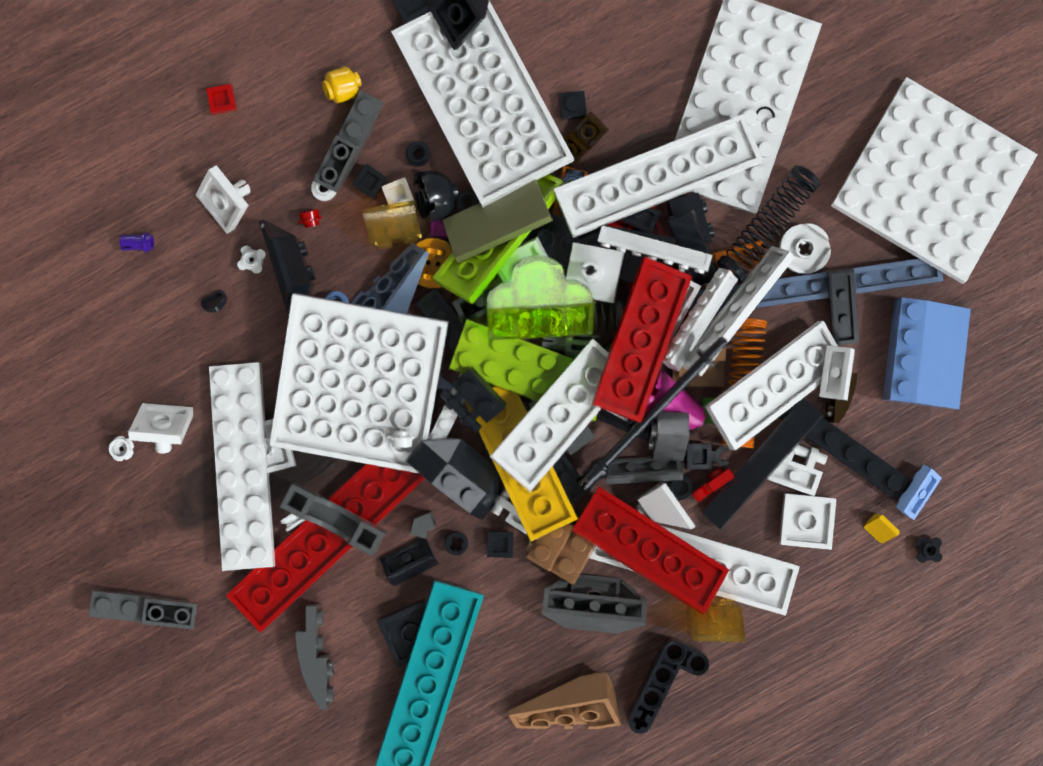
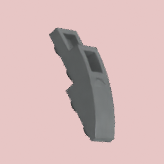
[313,90,384,193]
[89,590,197,629]
[295,603,334,710]

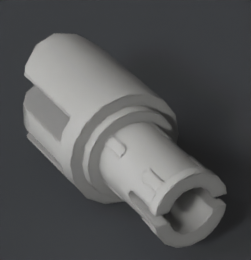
[542,332,601,358]

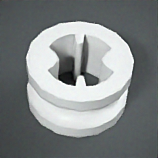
[280,514,305,532]

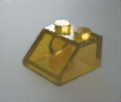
[362,200,423,249]
[687,599,745,642]

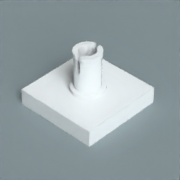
[196,166,250,234]
[563,243,625,303]
[128,403,193,453]

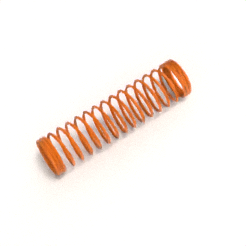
[721,318,768,448]

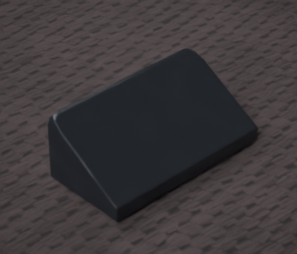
[380,538,438,586]

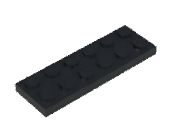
[521,214,676,283]

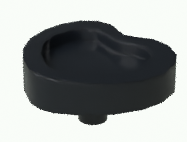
[201,290,227,313]

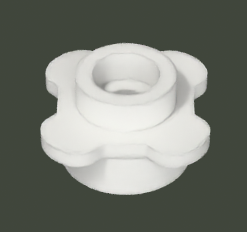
[237,246,266,274]

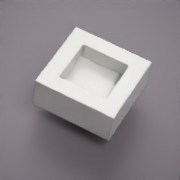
[381,177,415,211]

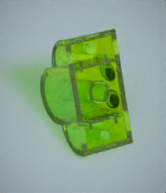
[487,256,595,341]

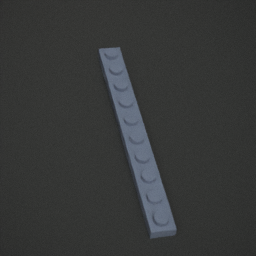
[689,259,944,314]

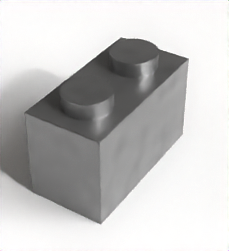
[648,412,690,461]

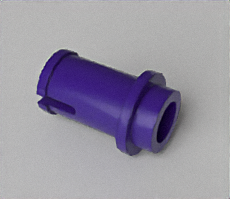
[119,232,154,252]

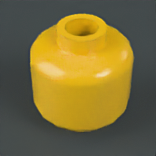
[322,66,362,104]

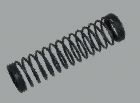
[717,165,821,282]

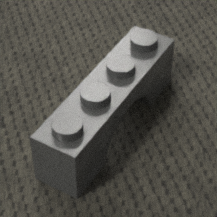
[280,483,387,556]

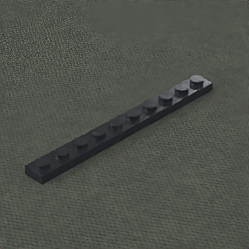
[416,288,588,505]

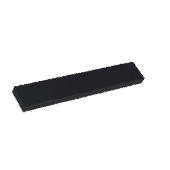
[701,398,824,530]

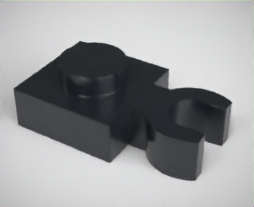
[684,443,729,470]

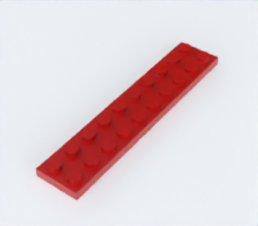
[226,437,429,633]

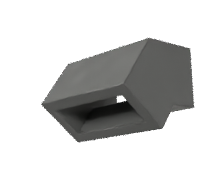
[410,511,437,539]

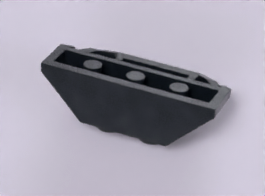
[259,219,316,317]
[405,438,499,520]

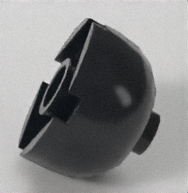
[413,170,458,223]

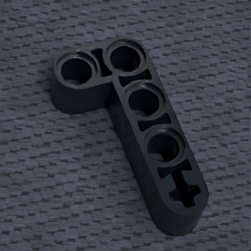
[627,637,709,734]

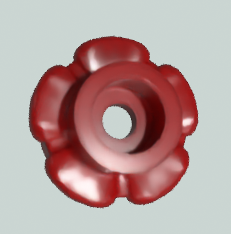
[298,209,322,228]

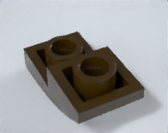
[564,112,609,168]
[825,373,857,423]

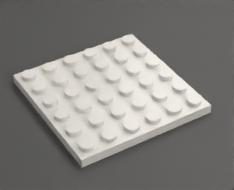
[831,77,1038,284]
[270,293,448,473]

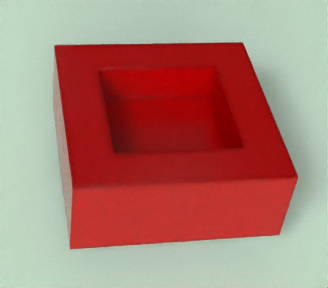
[206,84,238,115]

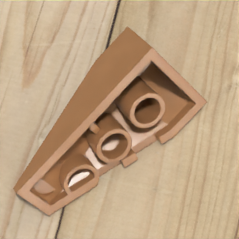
[508,672,621,729]

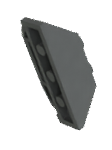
[542,574,647,634]

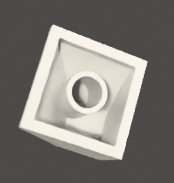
[635,481,696,529]

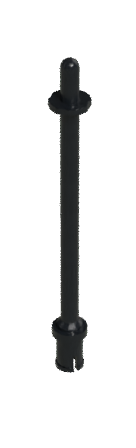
[577,337,727,492]

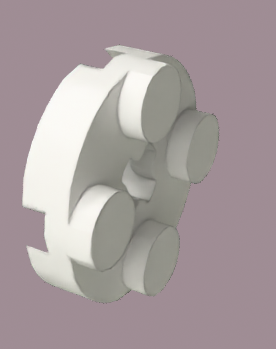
[779,223,831,275]

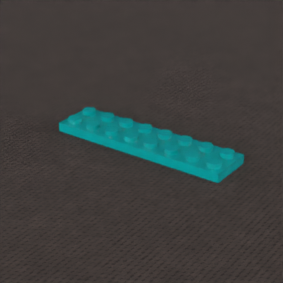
[374,579,484,766]

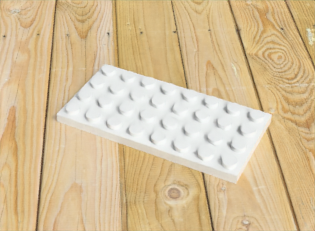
[674,0,822,215]
[391,1,574,208]

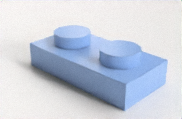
[896,465,942,520]

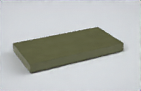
[442,179,552,263]

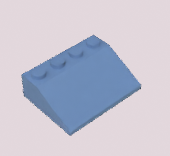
[882,298,971,409]

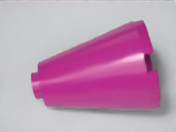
[644,369,706,430]

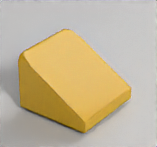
[864,513,900,543]

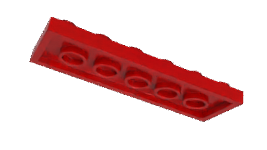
[591,257,692,423]
[571,487,729,615]

